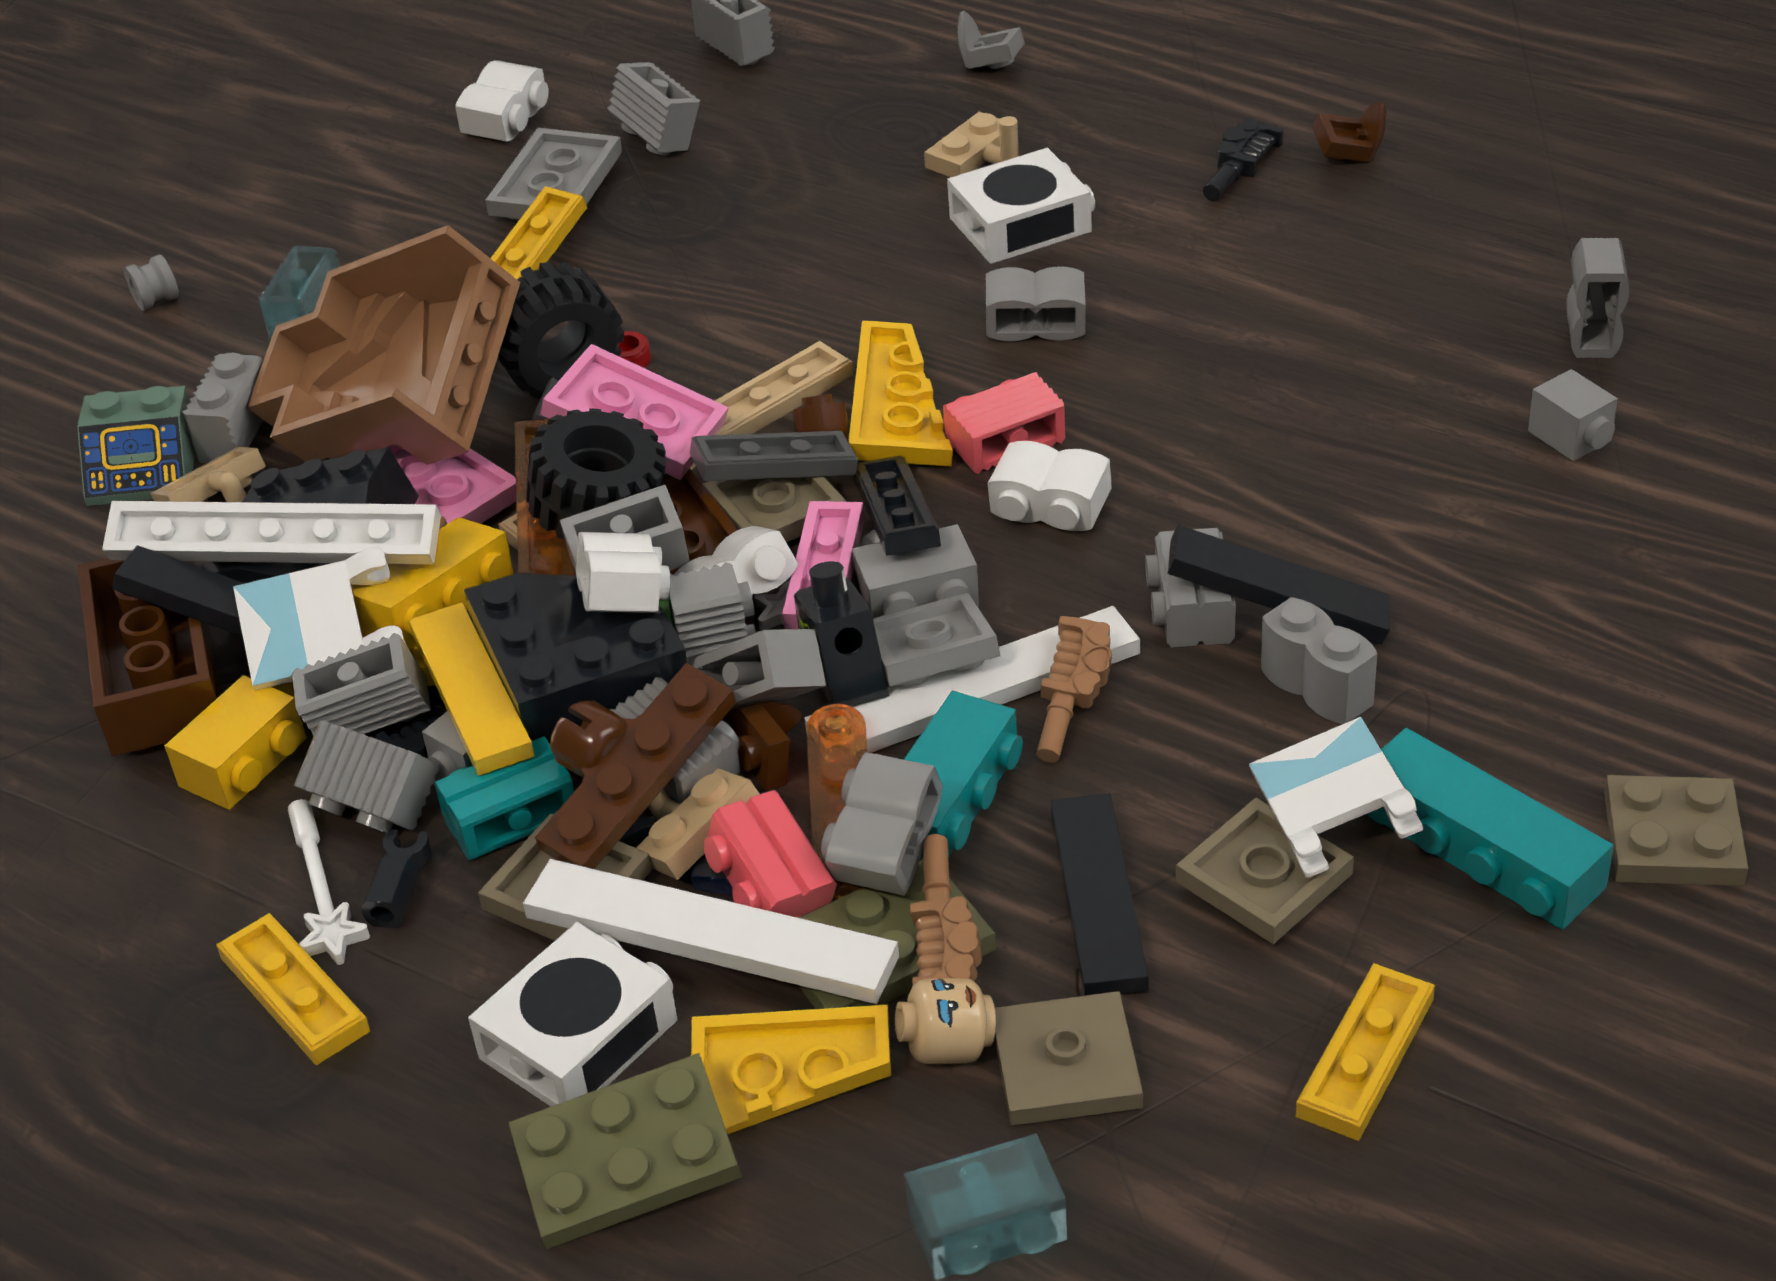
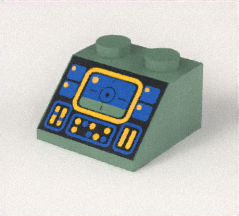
[77,386,195,506]

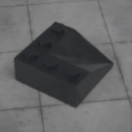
[200,447,419,586]
[464,573,687,744]

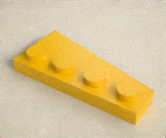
[848,320,953,466]

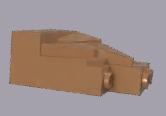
[247,225,521,465]

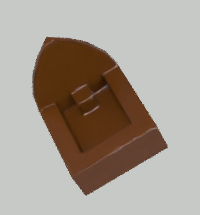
[1312,102,1386,162]
[792,394,848,438]
[730,701,802,791]

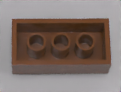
[77,558,220,756]

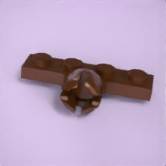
[535,663,736,869]

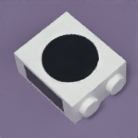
[947,148,1095,264]
[468,922,678,1107]

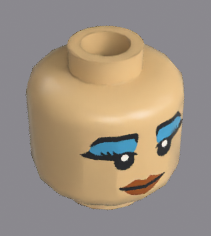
[895,978,996,1064]

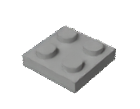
[873,593,1000,687]

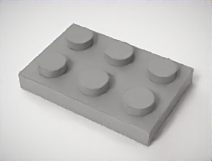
[485,128,622,221]

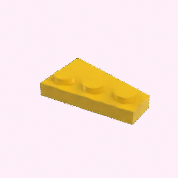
[691,1005,891,1134]

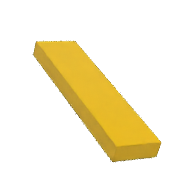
[408,602,535,776]

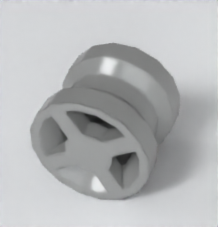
[124,254,179,311]

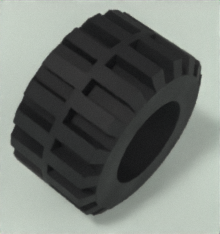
[498,262,624,399]
[526,408,667,540]

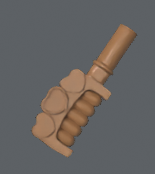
[1036,616,1112,763]
[910,834,983,985]

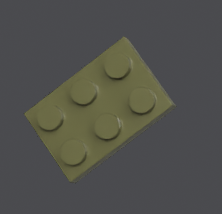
[798,859,996,1009]
[508,1053,742,1249]

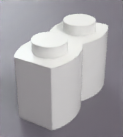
[455,60,549,141]
[987,441,1111,531]
[674,526,798,596]
[576,532,670,613]

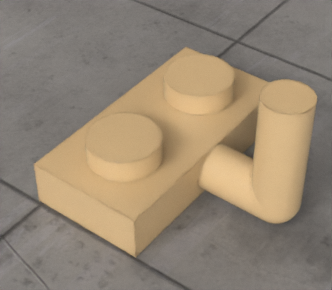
[924,112,1019,177]
[150,447,266,502]
[636,768,759,880]

